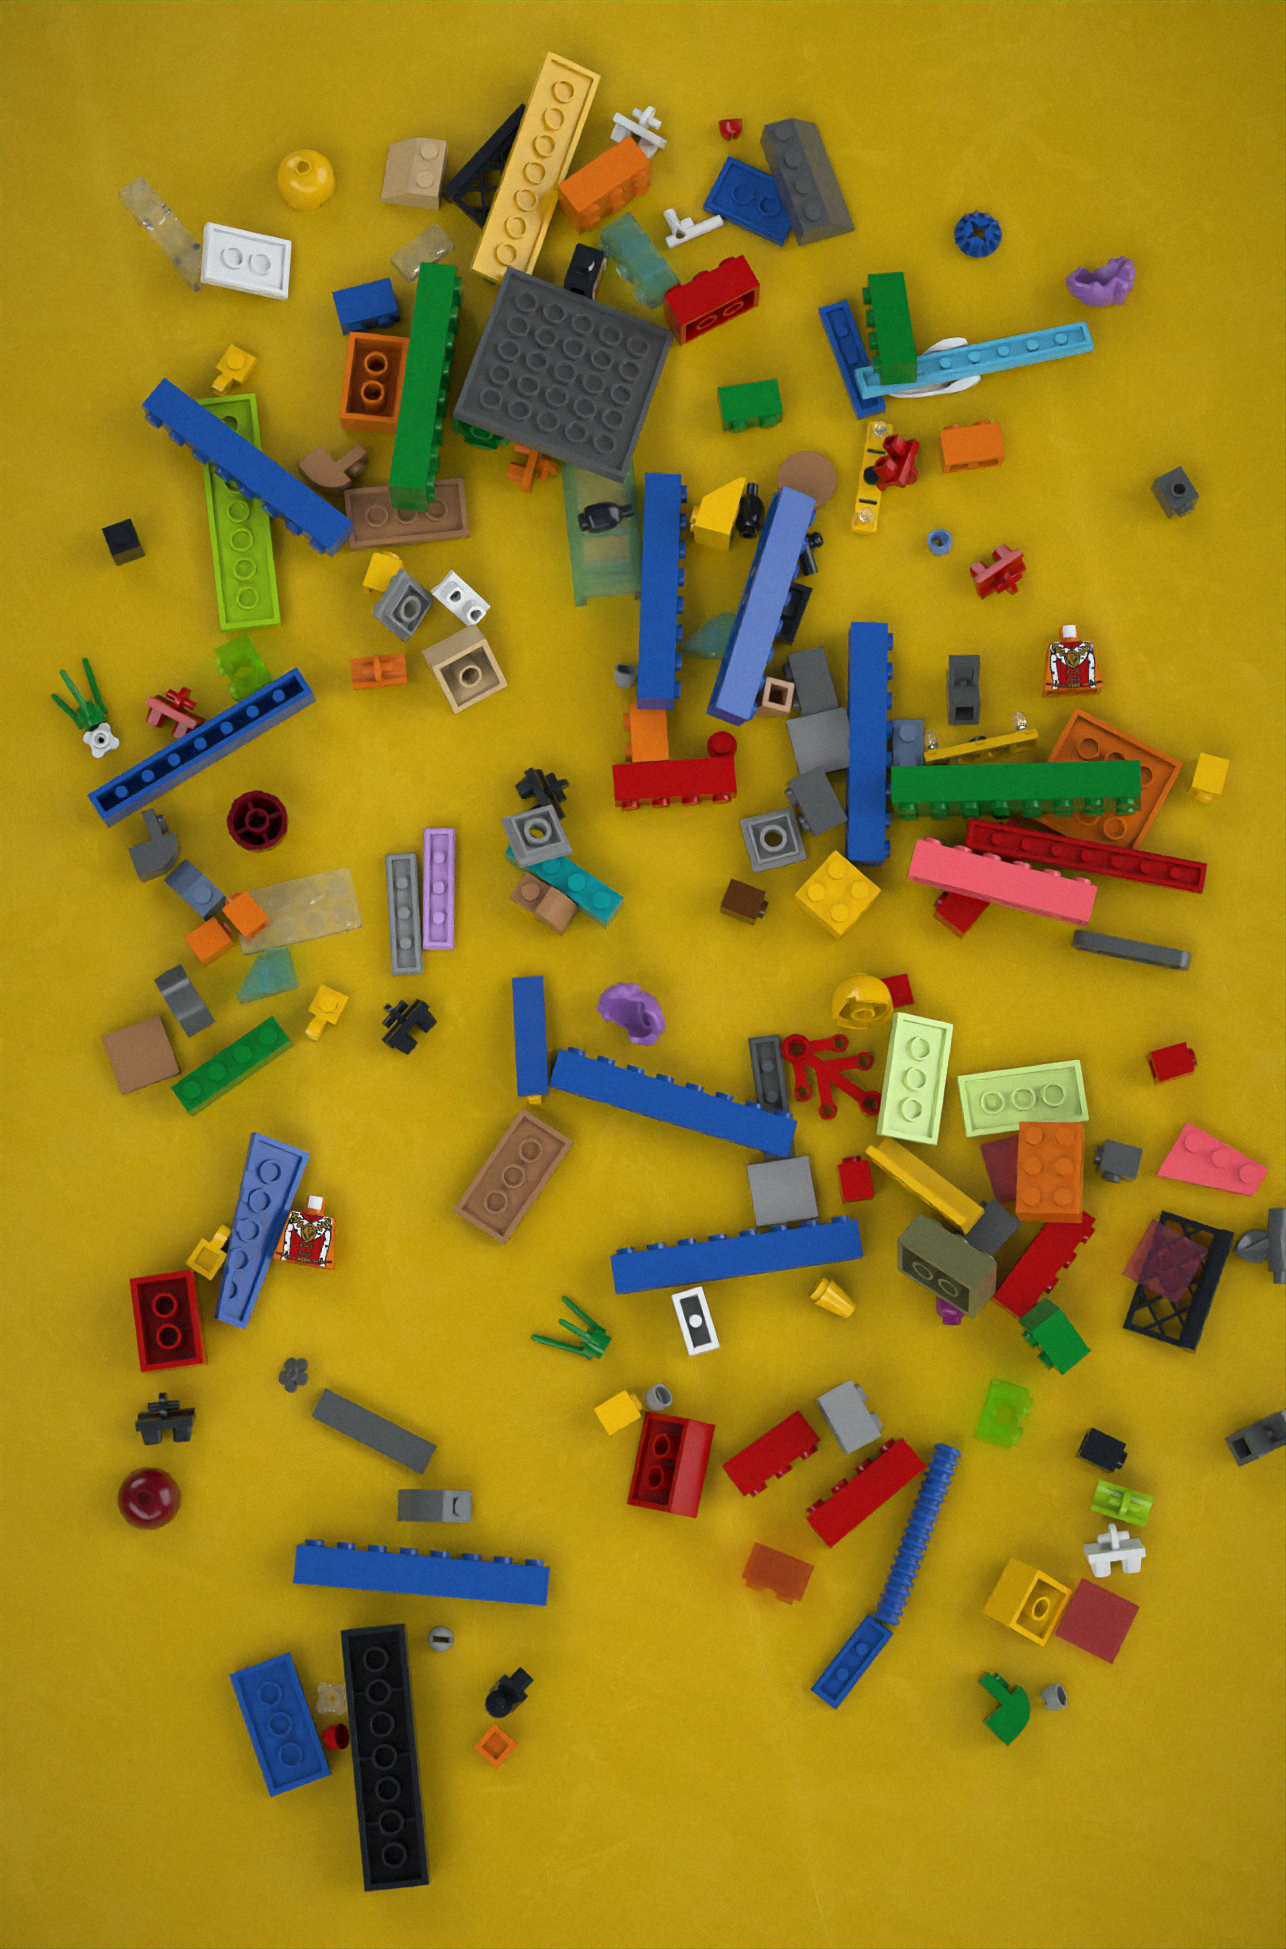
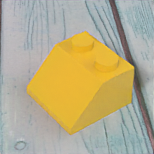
[690,477,746,552]
[982,1556,1073,1647]

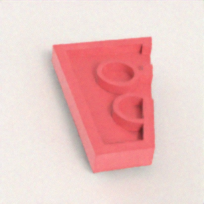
[1156,1122,1268,1197]

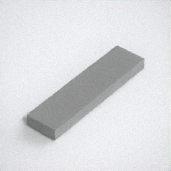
[385,853,423,976]

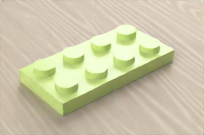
[876,1012,953,1146]
[957,1059,1089,1138]

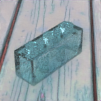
[599,211,681,311]

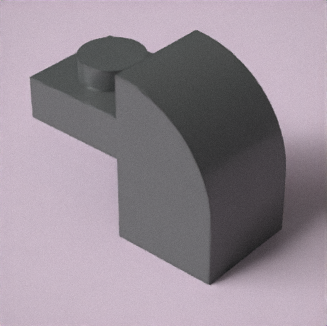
[946,655,981,725]
[128,808,180,882]
[154,964,215,1038]
[1224,1409,1286,1467]
[397,1489,472,1523]

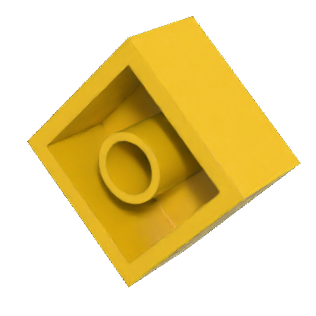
[793,850,881,941]

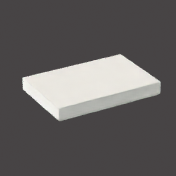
[200,222,291,300]

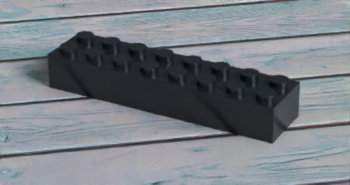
[341,1623,431,1892]

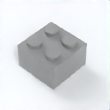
[814,1380,883,1455]

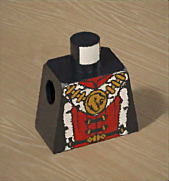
[564,243,609,300]

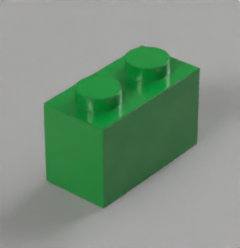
[717,379,783,433]
[1018,1297,1091,1375]

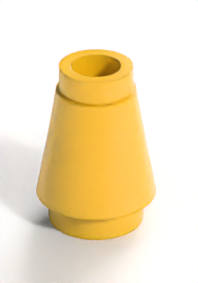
[809,1276,857,1319]

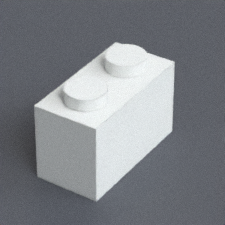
[671,1286,720,1358]

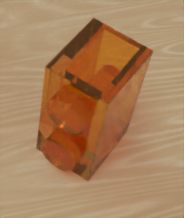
[741,1542,814,1605]

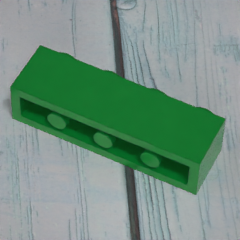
[862,272,917,385]
[171,1015,294,1116]

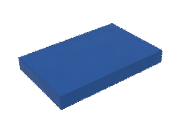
[703,156,792,247]

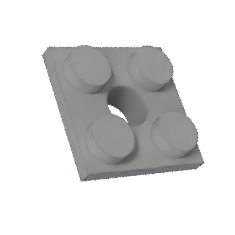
[372,569,433,642]
[500,805,572,868]
[739,807,807,874]

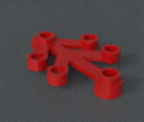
[781,1034,882,1121]

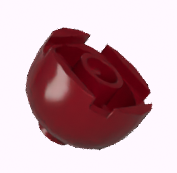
[226,790,289,853]
[117,1467,181,1530]

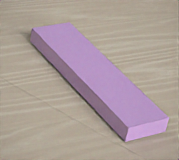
[423,828,455,950]

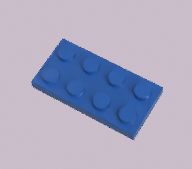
[229,1652,332,1797]

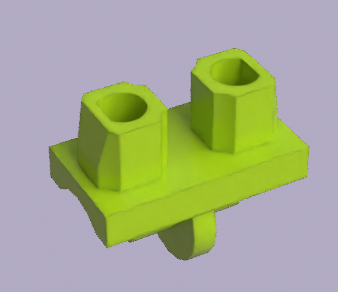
[1090,1480,1154,1528]

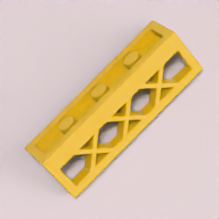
[865,1137,985,1236]

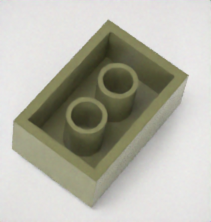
[897,1213,997,1319]

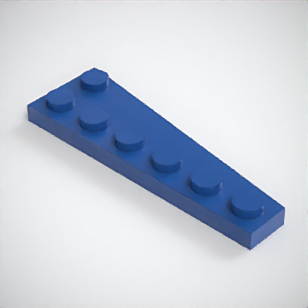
[214,1132,310,1329]

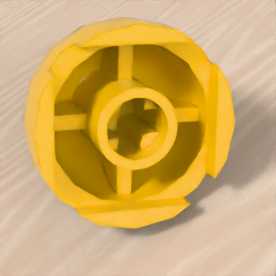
[276,148,336,211]
[831,973,894,1029]

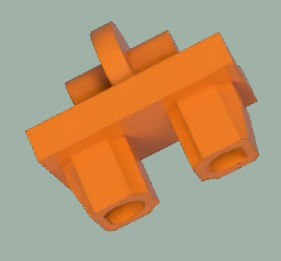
[507,443,560,493]
[350,653,408,691]

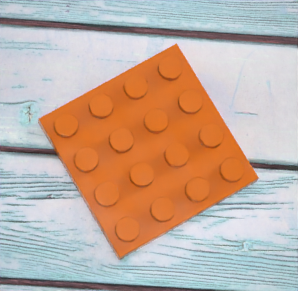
[1019,707,1184,850]

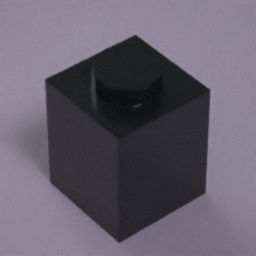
[102,519,145,566]
[1075,1427,1128,1473]

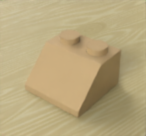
[381,137,448,210]
[421,624,508,714]

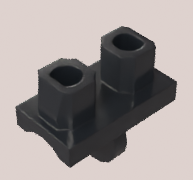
[515,767,570,821]
[381,999,437,1055]
[135,1392,196,1445]
[484,1667,534,1719]

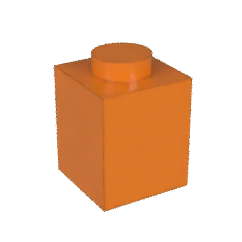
[222,890,272,942]
[184,916,235,967]

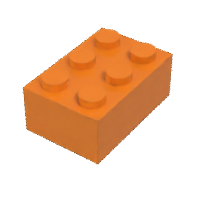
[557,135,651,235]
[339,332,410,435]
[1016,1121,1085,1223]

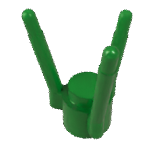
[51,658,108,732]
[531,1296,612,1360]

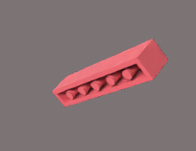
[906,837,1097,927]

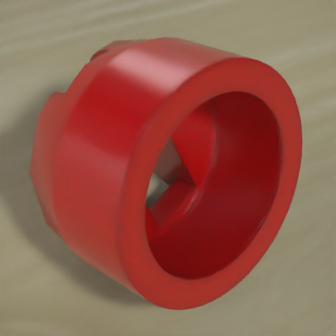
[718,119,743,141]
[322,1724,349,1750]

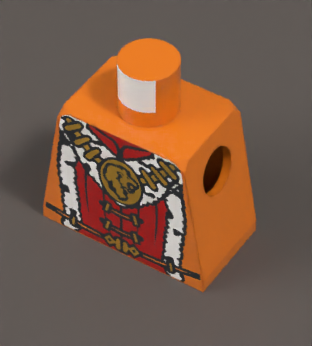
[1042,625,1103,697]
[274,1195,336,1271]

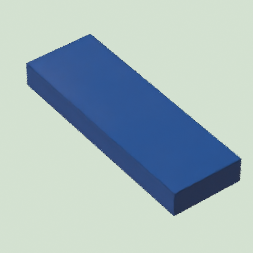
[810,1614,894,1709]

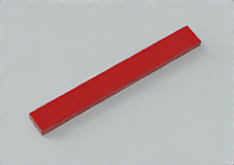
[963,818,1208,895]

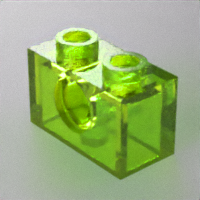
[214,633,273,703]
[972,1377,1033,1450]

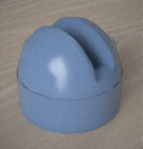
[927,529,952,556]

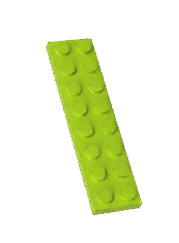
[196,393,282,633]

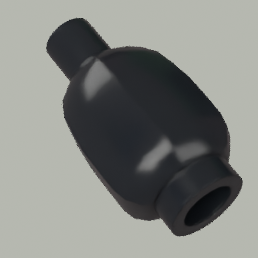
[735,483,765,539]
[577,501,634,534]

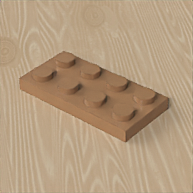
[344,477,470,551]
[453,1108,574,1246]

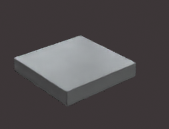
[786,707,850,776]
[747,1156,818,1227]

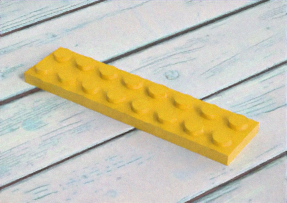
[468,51,601,285]

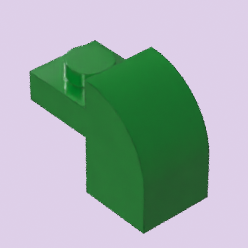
[977,1671,1030,1746]

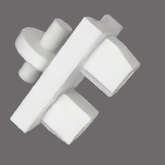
[611,106,667,160]
[431,569,490,626]
[1083,1523,1146,1577]

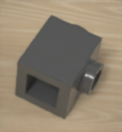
[1151,466,1199,519]
[1093,1139,1143,1184]

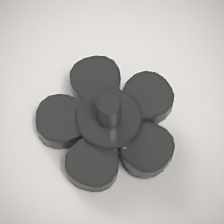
[278,1358,309,1393]

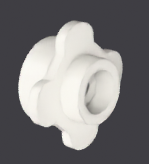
[83,723,119,758]

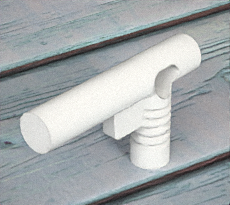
[663,208,723,249]

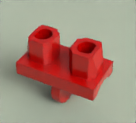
[873,434,920,491]
[969,544,1026,600]
[146,687,206,739]

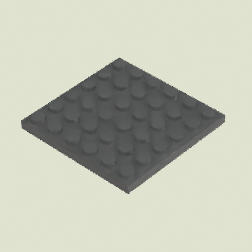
[452,266,675,484]

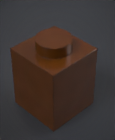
[720,879,769,925]

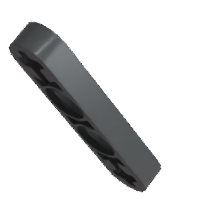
[1071,930,1192,971]

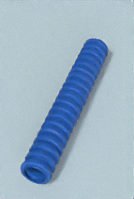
[873,1443,962,1626]

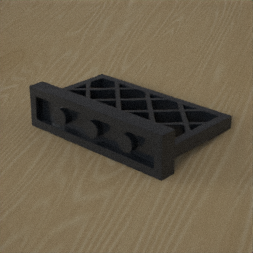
[442,103,574,230]
[1123,1211,1234,1354]

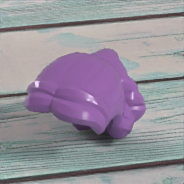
[1065,256,1136,307]
[596,982,666,1046]

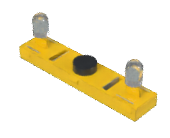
[850,421,893,536]
[923,711,1039,766]

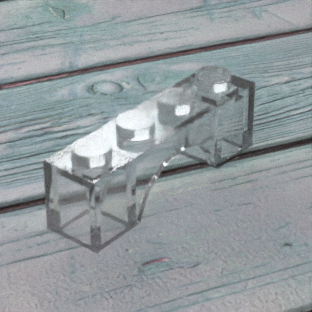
[118,175,207,293]

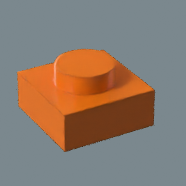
[473,1723,518,1769]

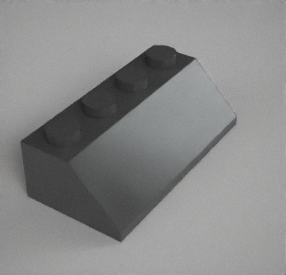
[760,118,855,246]

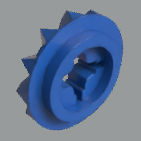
[954,210,1002,258]

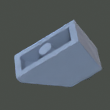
[164,859,227,922]

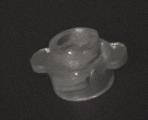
[315,1682,347,1715]

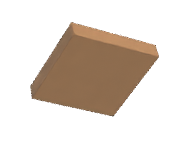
[102,1015,181,1095]

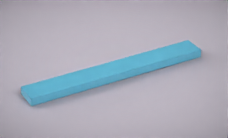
[855,321,1094,400]

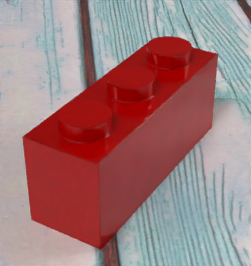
[721,1410,821,1498]

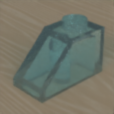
[682,612,736,660]
[236,945,300,1004]

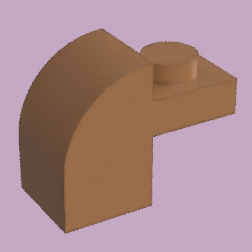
[297,444,369,496]
[754,676,795,718]
[509,872,578,936]

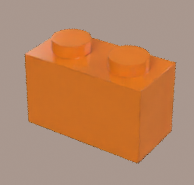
[937,420,1005,474]
[623,702,669,763]

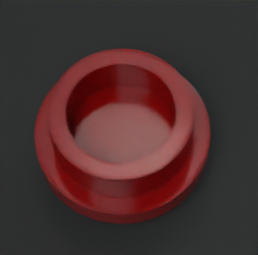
[707,731,737,758]

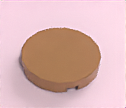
[777,452,836,510]

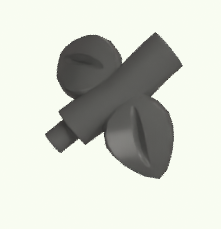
[1233,1208,1286,1284]

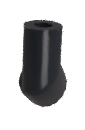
[799,531,823,576]

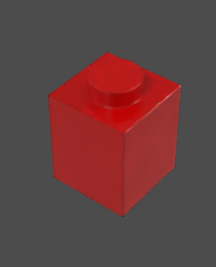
[1146,1042,1197,1085]
[836,1156,874,1204]

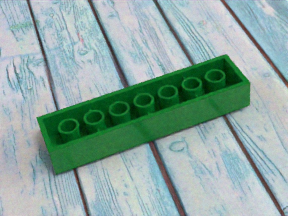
[389,262,463,512]
[891,760,1141,821]

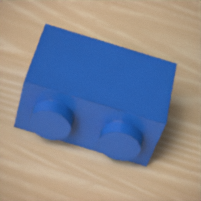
[332,278,401,336]

